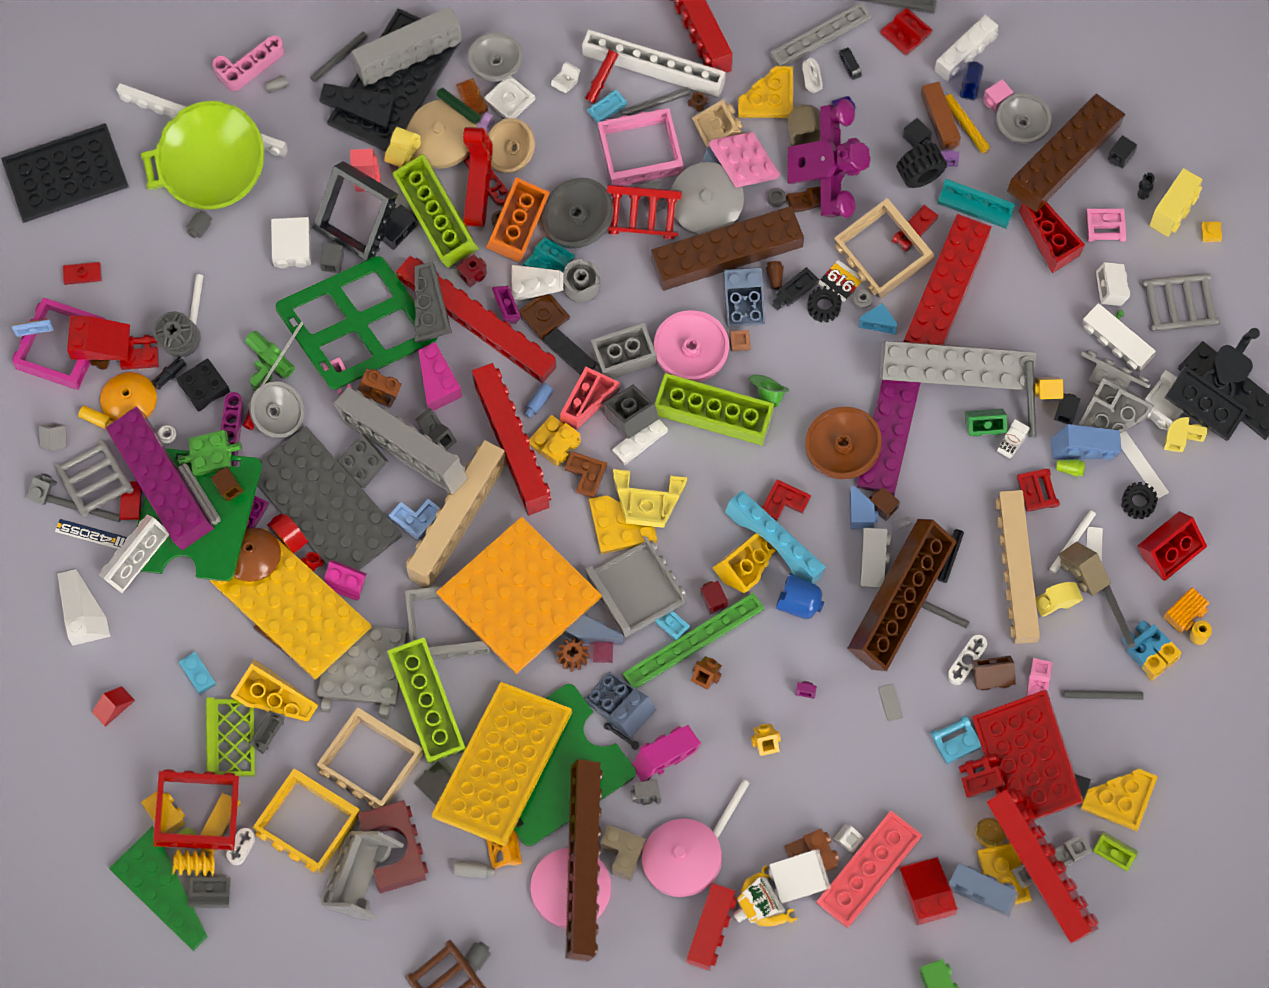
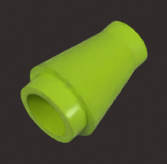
[1056,459,1085,477]

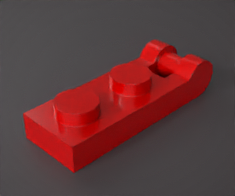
[891,204,939,252]

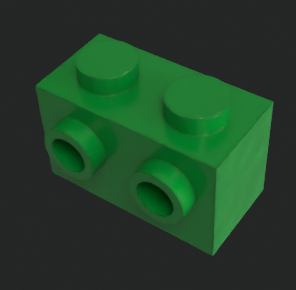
[965,408,1007,437]

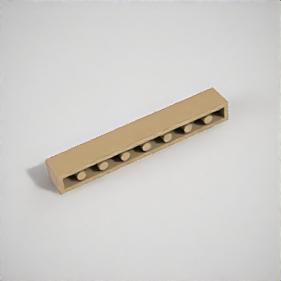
[995,490,1040,644]

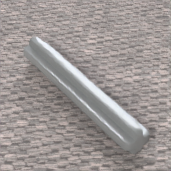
[178,463,221,525]

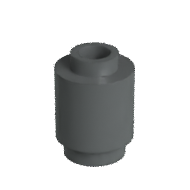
[186,210,212,238]
[464,941,491,973]

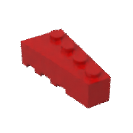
[1019,202,1085,274]

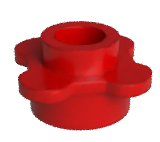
[301,552,324,572]

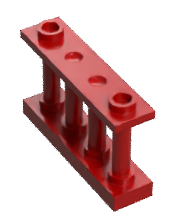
[607,184,682,239]

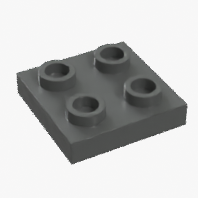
[338,434,388,488]

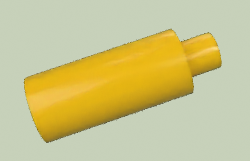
[78,405,113,430]

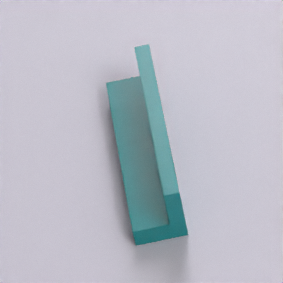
[937,178,1015,229]

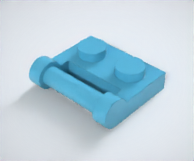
[930,715,982,765]

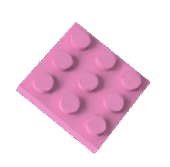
[709,132,780,188]

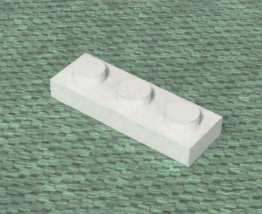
[612,419,668,466]

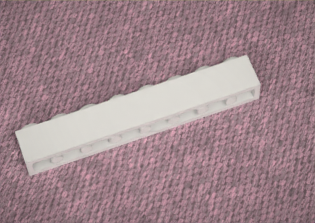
[582,30,726,98]

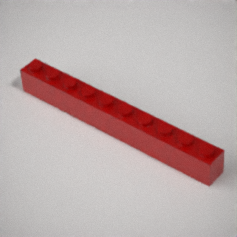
[396,256,557,384]

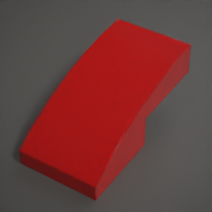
[120,481,142,520]

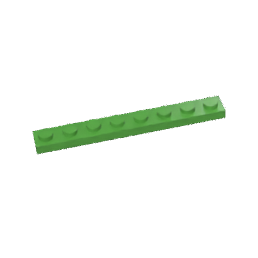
[623,592,764,689]

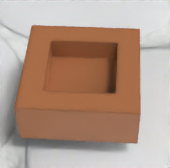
[730,330,751,352]

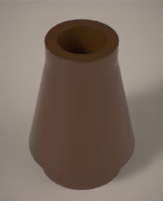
[765,261,784,290]

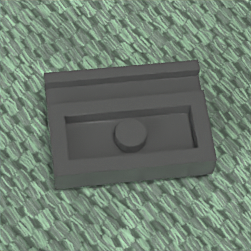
[188,877,231,908]

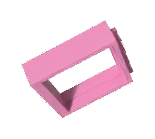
[598,108,684,186]

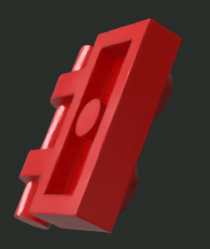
[120,334,159,370]
[959,754,1005,798]

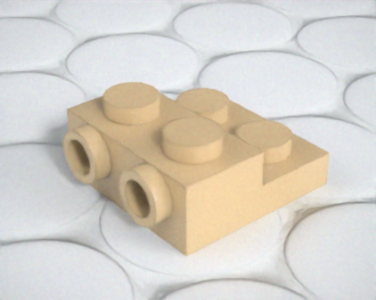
[692,99,743,147]

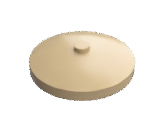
[406,100,478,169]

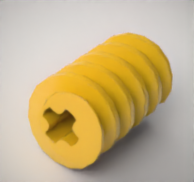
[172,849,215,877]

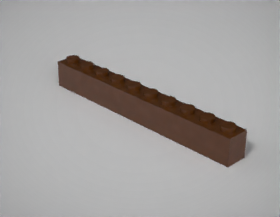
[565,759,603,962]

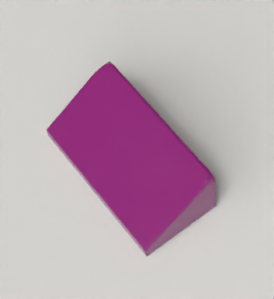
[492,286,521,324]

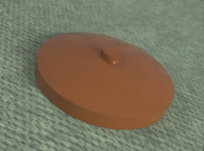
[805,407,882,479]

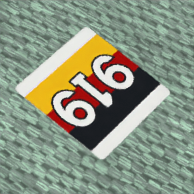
[818,260,862,302]

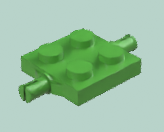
[178,430,242,476]

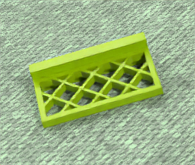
[206,697,255,777]

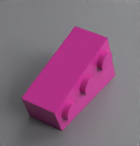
[418,342,462,411]
[632,725,701,782]

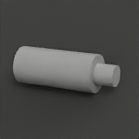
[454,860,495,879]

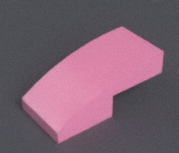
[1026,658,1052,696]

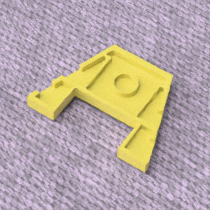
[613,469,688,528]

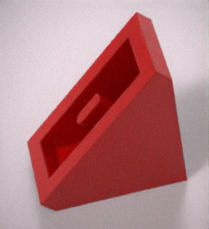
[92,686,135,727]

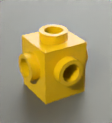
[751,724,781,756]

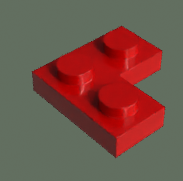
[762,479,811,521]

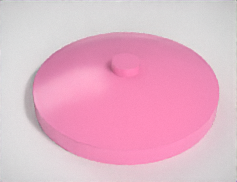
[654,310,729,382]
[642,819,722,897]
[531,848,611,928]

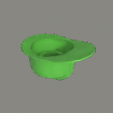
[749,375,789,407]

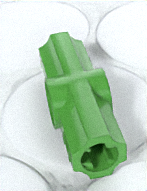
[244,330,295,379]

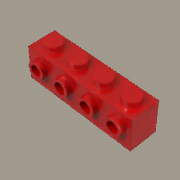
[686,883,737,971]

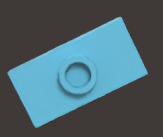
[587,90,627,124]

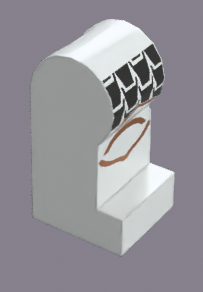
[997,419,1030,459]

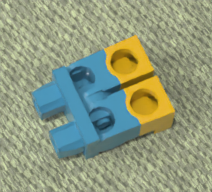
[1122,620,1182,681]

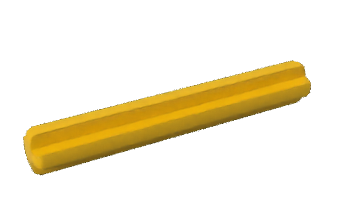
[945,94,990,154]

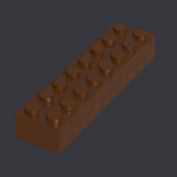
[1007,93,1125,212]
[651,206,804,291]
[847,519,957,671]

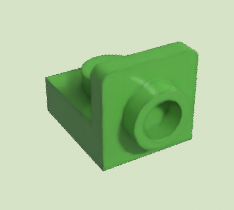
[250,360,273,391]

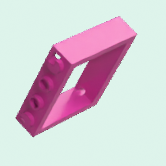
[12,297,105,390]

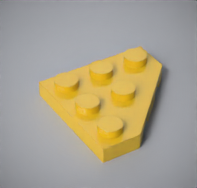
[738,66,793,118]
[589,495,657,554]
[1081,769,1158,832]

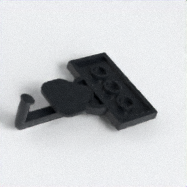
[1164,328,1260,441]

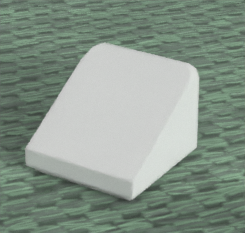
[833,824,864,854]

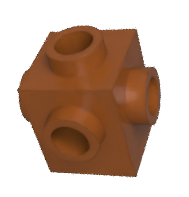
[690,656,722,690]

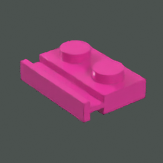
[324,560,367,601]

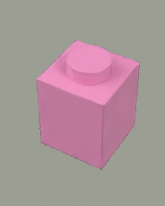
[983,79,1014,112]

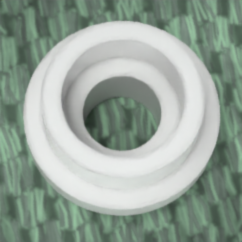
[157,425,177,444]

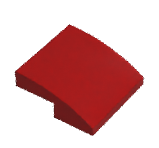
[880,8,933,55]

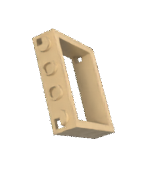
[834,198,934,299]
[317,707,424,809]

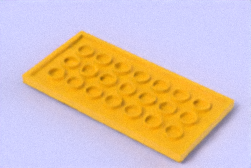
[209,528,372,680]
[432,682,572,847]

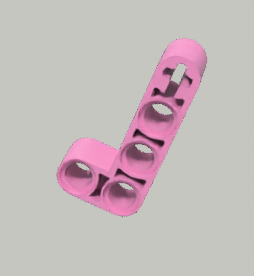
[213,36,284,91]

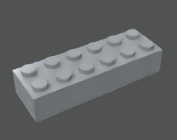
[351,6,462,86]

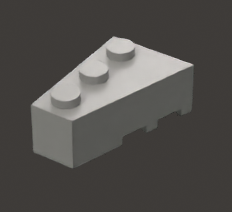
[860,528,891,588]

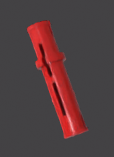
[585,49,619,103]

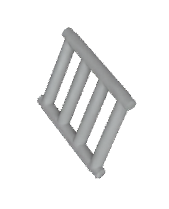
[1142,274,1220,331]
[54,439,134,517]

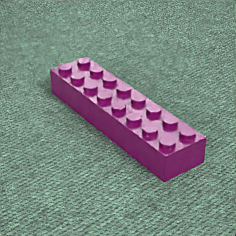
[106,406,214,550]

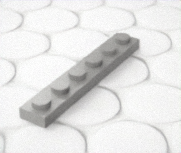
[770,2,871,66]

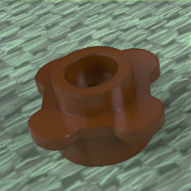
[687,92,709,112]
[90,360,111,370]

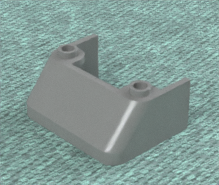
[321,831,404,920]

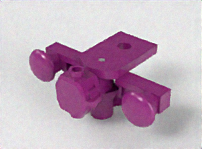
[787,99,871,218]

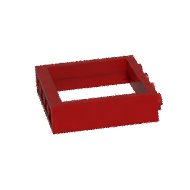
[153,769,239,851]

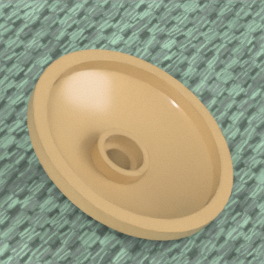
[488,118,535,173]

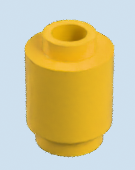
[1189,620,1212,645]

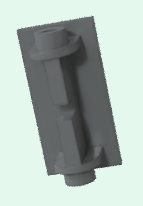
[249,710,285,754]

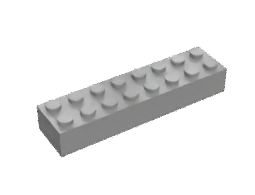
[879,340,1036,390]
[333,387,468,495]

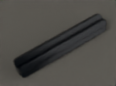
[938,529,964,583]

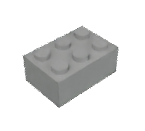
[591,323,657,379]

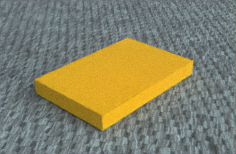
[977,843,1032,904]

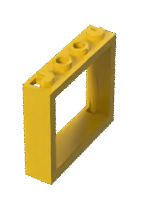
[253,768,361,873]

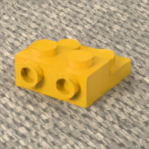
[529,414,581,467]

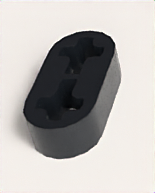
[839,47,862,80]

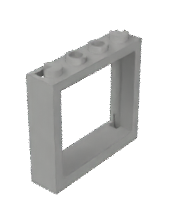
[405,585,491,661]

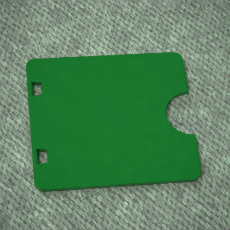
[137,448,262,582]
[513,684,636,847]

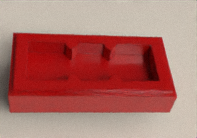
[63,262,102,285]

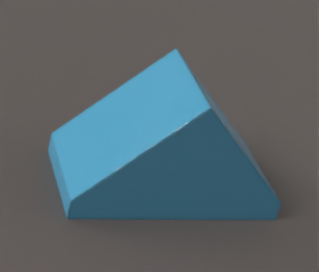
[859,303,897,335]

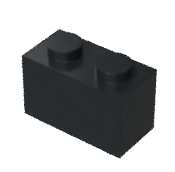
[382,204,418,250]

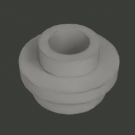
[853,290,872,308]

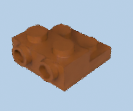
[357,369,402,408]
[784,828,840,873]

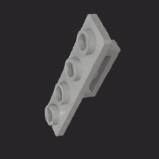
[1080,349,1152,389]

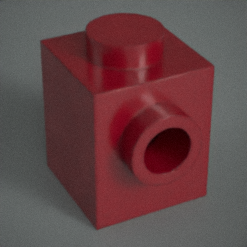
[700,581,728,614]

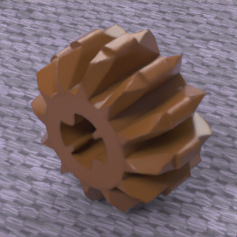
[556,638,590,672]

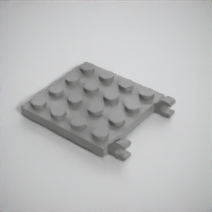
[318,626,407,719]

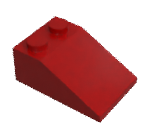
[67,316,130,360]
[899,857,958,925]

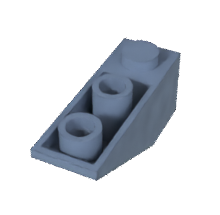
[562,612,624,645]

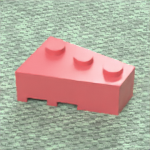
[350,149,381,192]
[560,367,620,430]

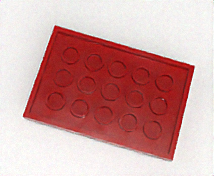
[972,690,1084,820]

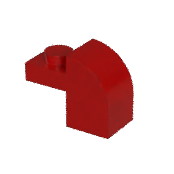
[267,513,308,554]

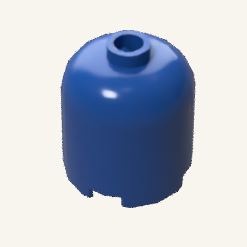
[775,573,824,619]

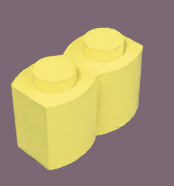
[384,127,421,168]

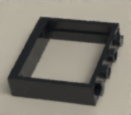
[312,161,398,261]

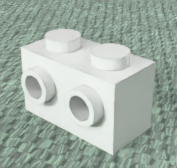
[1096,262,1130,306]

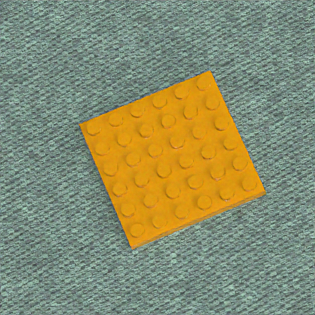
[436,516,602,675]

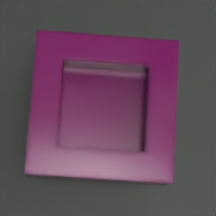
[795,681,817,699]

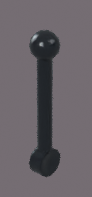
[604,723,639,750]

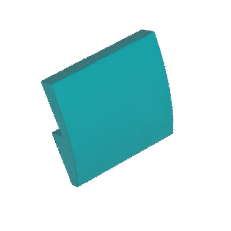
[523,237,575,273]

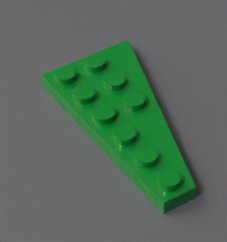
[109,826,208,951]

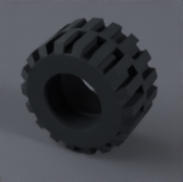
[896,143,947,189]

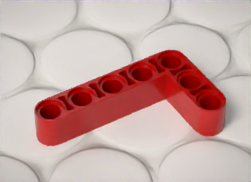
[463,127,493,227]

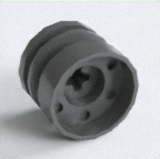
[154,311,201,357]

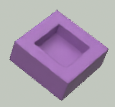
[941,150,959,167]

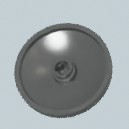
[542,178,614,249]

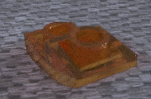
[456,78,489,115]

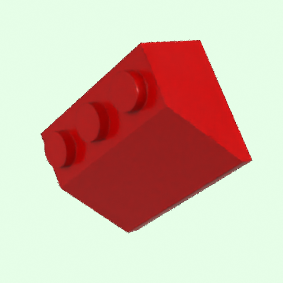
[1137,511,1207,581]

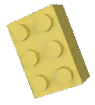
[1150,168,1203,237]

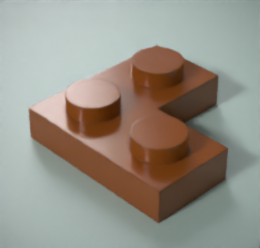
[565,451,608,498]

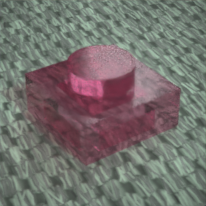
[593,642,613,663]

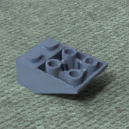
[723,267,765,326]
[584,672,656,738]

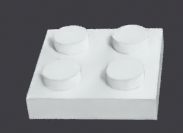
[484,77,535,119]

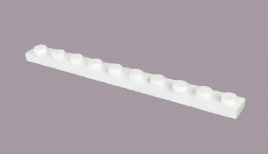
[117,84,288,157]

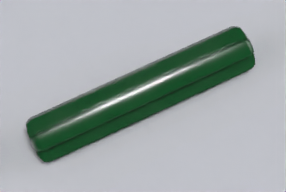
[437,87,481,124]

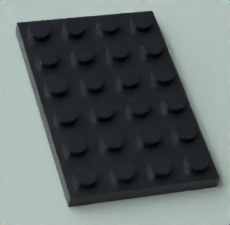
[1,123,129,223]

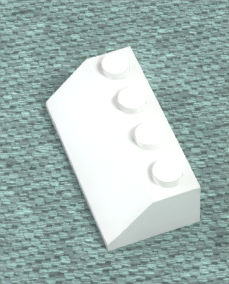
[99,514,169,593]

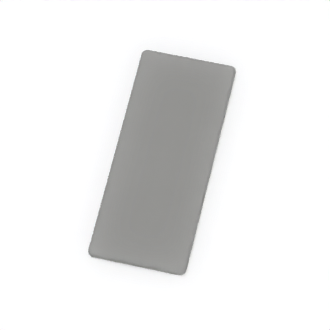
[879,684,903,721]

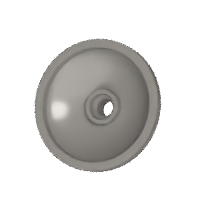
[468,32,523,81]
[996,93,1052,144]
[249,381,304,438]

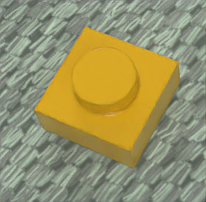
[1201,222,1222,242]

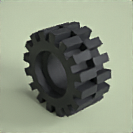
[807,286,842,323]
[1121,482,1158,519]

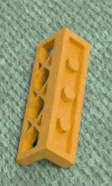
[486,830,523,869]

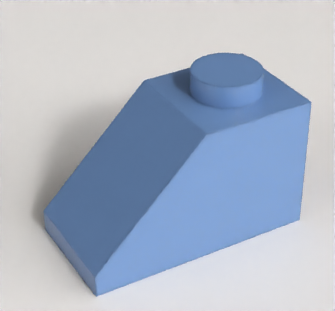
[850,486,878,529]

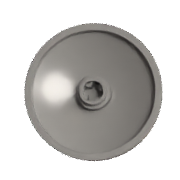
[671,162,744,235]

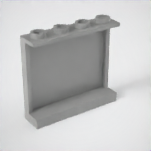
[585,536,686,638]

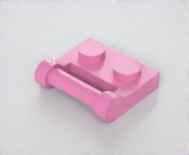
[1086,209,1126,242]

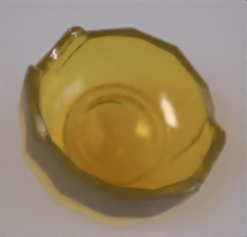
[975,817,1006,848]

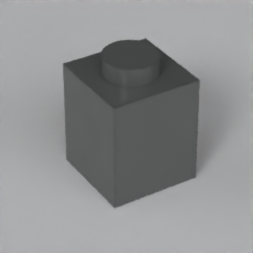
[320,242,345,273]

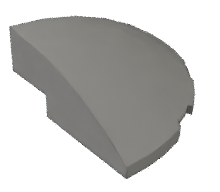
[1078,376,1154,433]

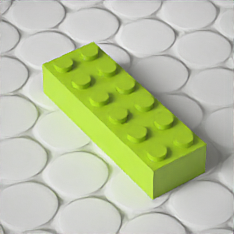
[392,154,479,268]
[655,373,774,446]
[387,637,466,764]

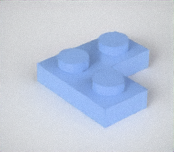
[389,499,440,541]

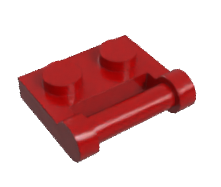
[1016,469,1060,512]

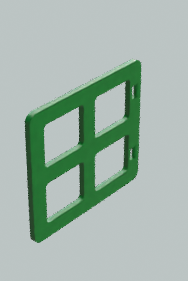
[275,256,438,390]

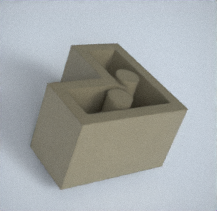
[1058,541,1111,596]
[600,825,645,881]

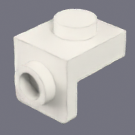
[551,62,580,93]

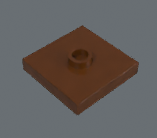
[518,294,570,340]

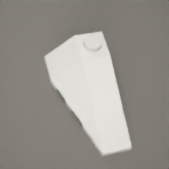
[57,569,111,646]

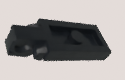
[772,267,819,311]

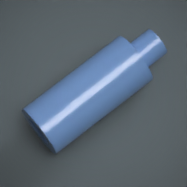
[524,383,554,418]

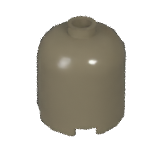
[788,105,820,146]

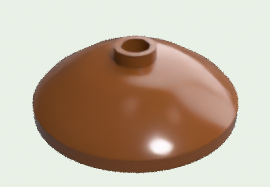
[234,528,281,582]

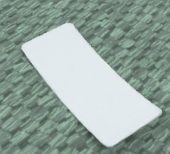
[1087,527,1103,561]

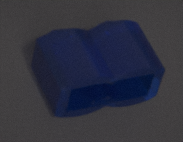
[959,61,984,101]

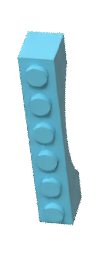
[725,490,826,584]

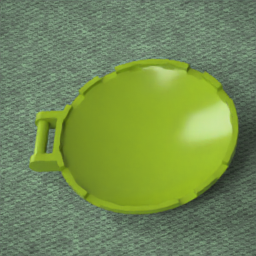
[141,101,264,210]

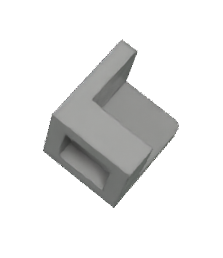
[39,422,67,451]

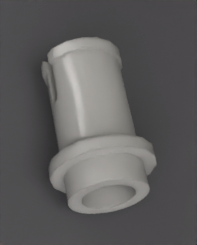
[264,75,289,93]

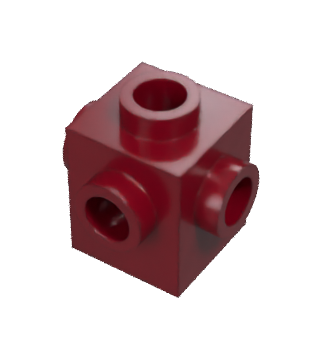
[457,254,487,287]

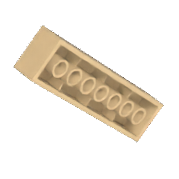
[406,440,507,588]

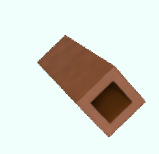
[921,81,961,150]

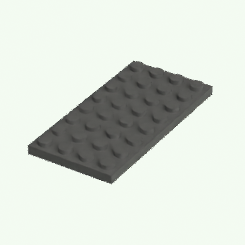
[257,426,402,570]

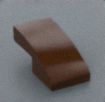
[786,186,821,213]

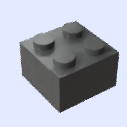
[603,384,659,439]

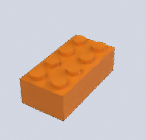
[486,177,550,263]

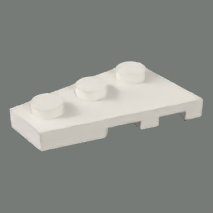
[511,265,564,301]

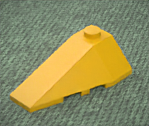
[712,533,776,593]
[231,659,318,722]

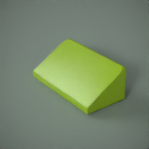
[1092,832,1138,872]

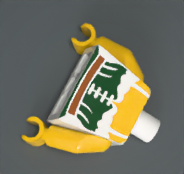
[733,866,798,926]

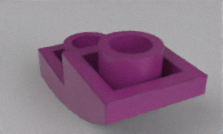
[246,496,270,529]

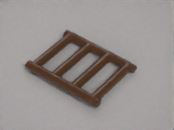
[405,939,486,988]

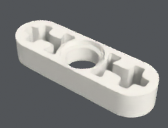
[948,635,987,685]

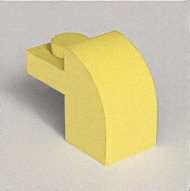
[1164,417,1207,453]
[1035,582,1083,617]

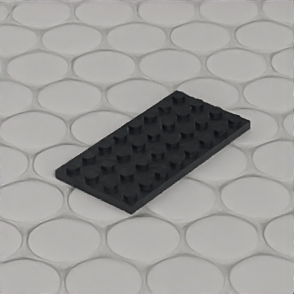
[327,8,460,152]

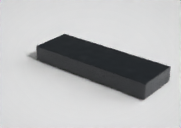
[543,327,597,375]

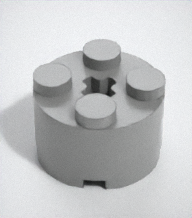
[563,259,600,303]

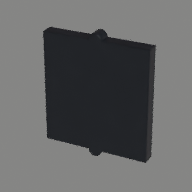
[414,761,452,805]

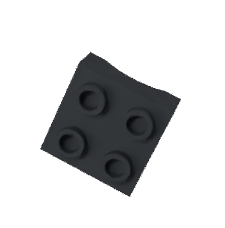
[176,358,230,412]

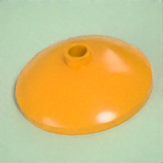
[100,372,157,422]

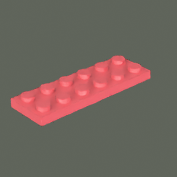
[816,811,922,928]

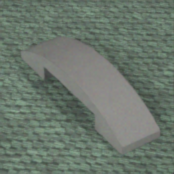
[1012,834,1092,888]

